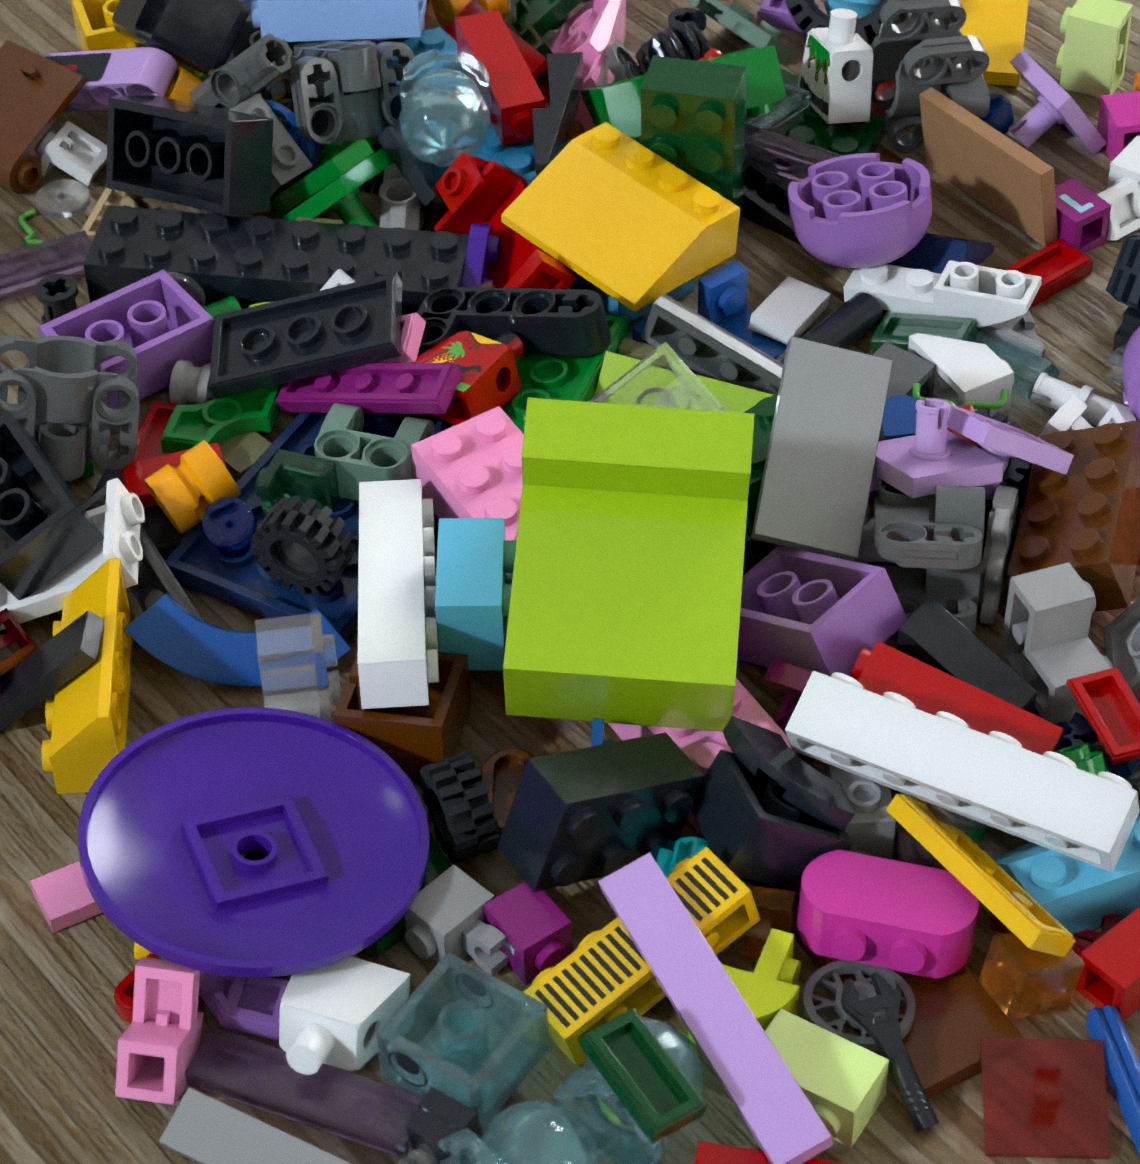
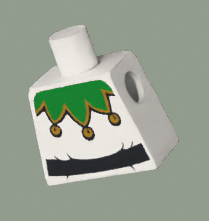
[797,9,873,124]

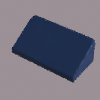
[888,233,994,274]

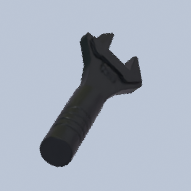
[841,972,939,1133]

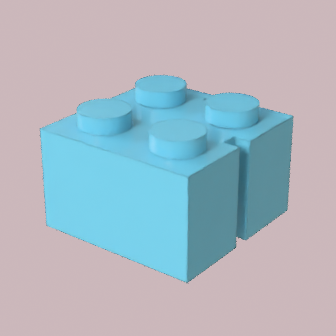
[435,518,516,671]

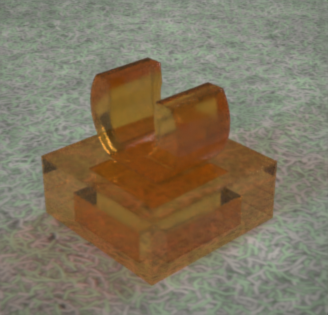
[740,884,795,958]

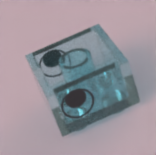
[376,952,549,1130]

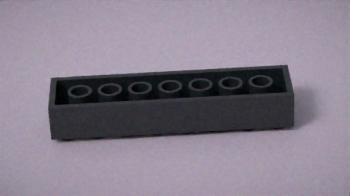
[83,206,469,315]

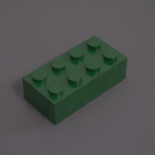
[641,55,746,230]

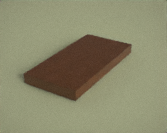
[791,920,1024,1098]

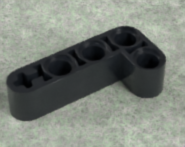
[417,287,612,356]

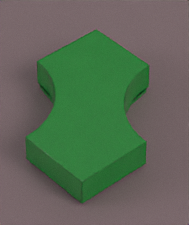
[160,386,282,453]

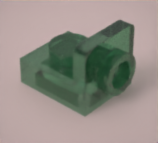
[256,449,340,517]

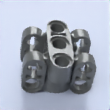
[871,0,990,153]
[261,39,421,145]
[0,334,140,481]
[871,479,985,639]

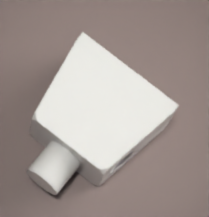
[279,956,410,1075]

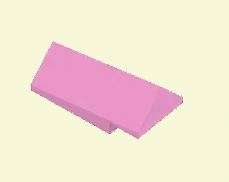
[549,0,626,132]

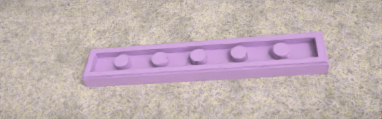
[598,852,834,1164]

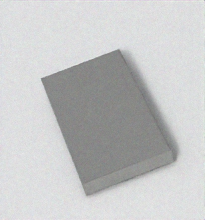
[751,336,893,561]

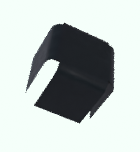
[112,0,251,76]

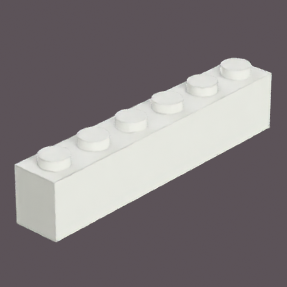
[358,479,439,709]
[785,670,1140,873]

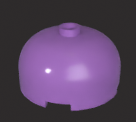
[788,153,932,268]

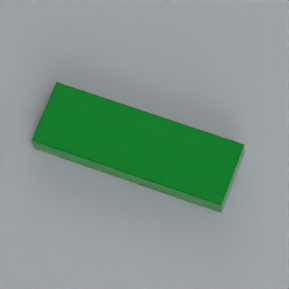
[271,139,374,216]

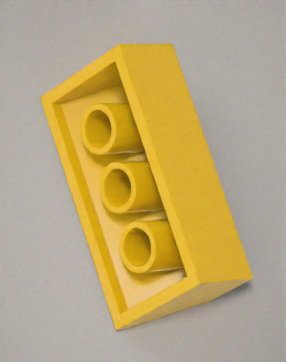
[41,558,134,794]

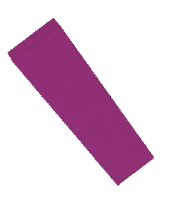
[275,363,463,414]

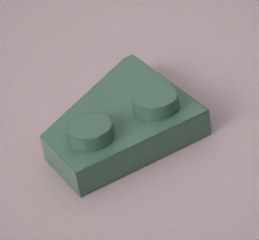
[686,0,793,66]

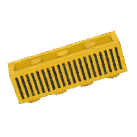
[522,846,760,1067]

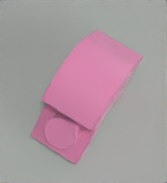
[115,957,204,1105]

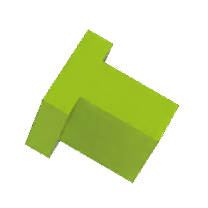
[503,398,755,731]

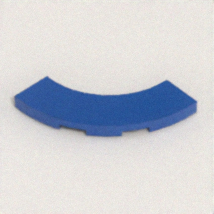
[124,593,352,686]

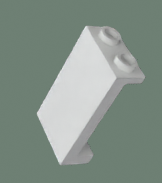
[0,478,145,630]

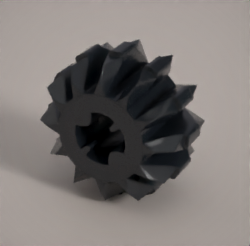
[635,21,710,75]

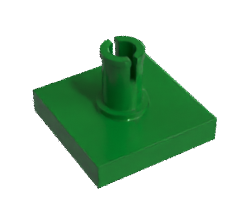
[281,147,394,227]

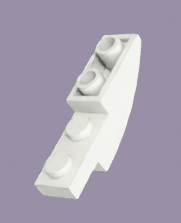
[843,260,1041,327]

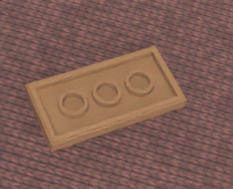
[919,87,1058,247]

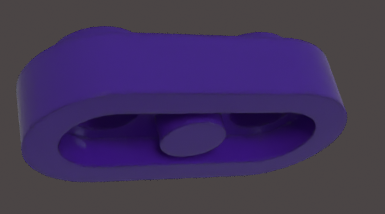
[461,223,502,287]

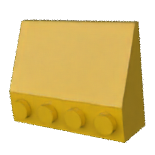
[501,122,740,312]

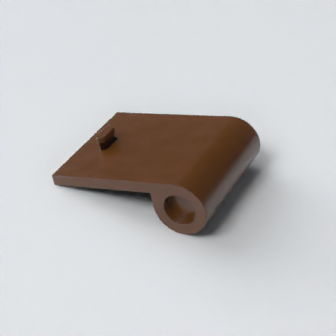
[0,40,87,194]

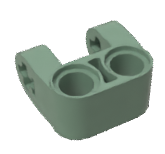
[314,403,435,501]

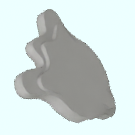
[978,485,1019,626]

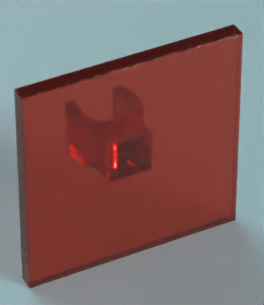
[980,1037,1111,1160]

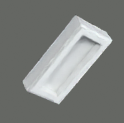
[748,276,831,345]

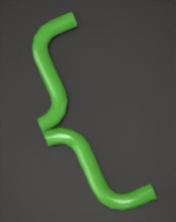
[18,208,74,259]
[912,383,1008,410]

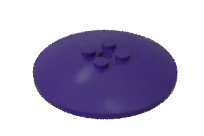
[78,707,429,977]

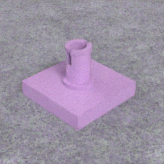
[1008,50,1107,155]
[873,398,1004,498]
[947,404,1074,501]

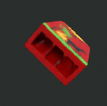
[407,330,524,425]

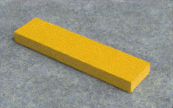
[886,793,1076,957]

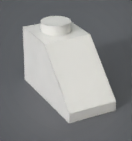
[908,333,1014,417]

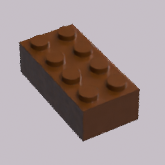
[1007,420,1140,612]

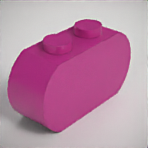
[797,850,979,979]

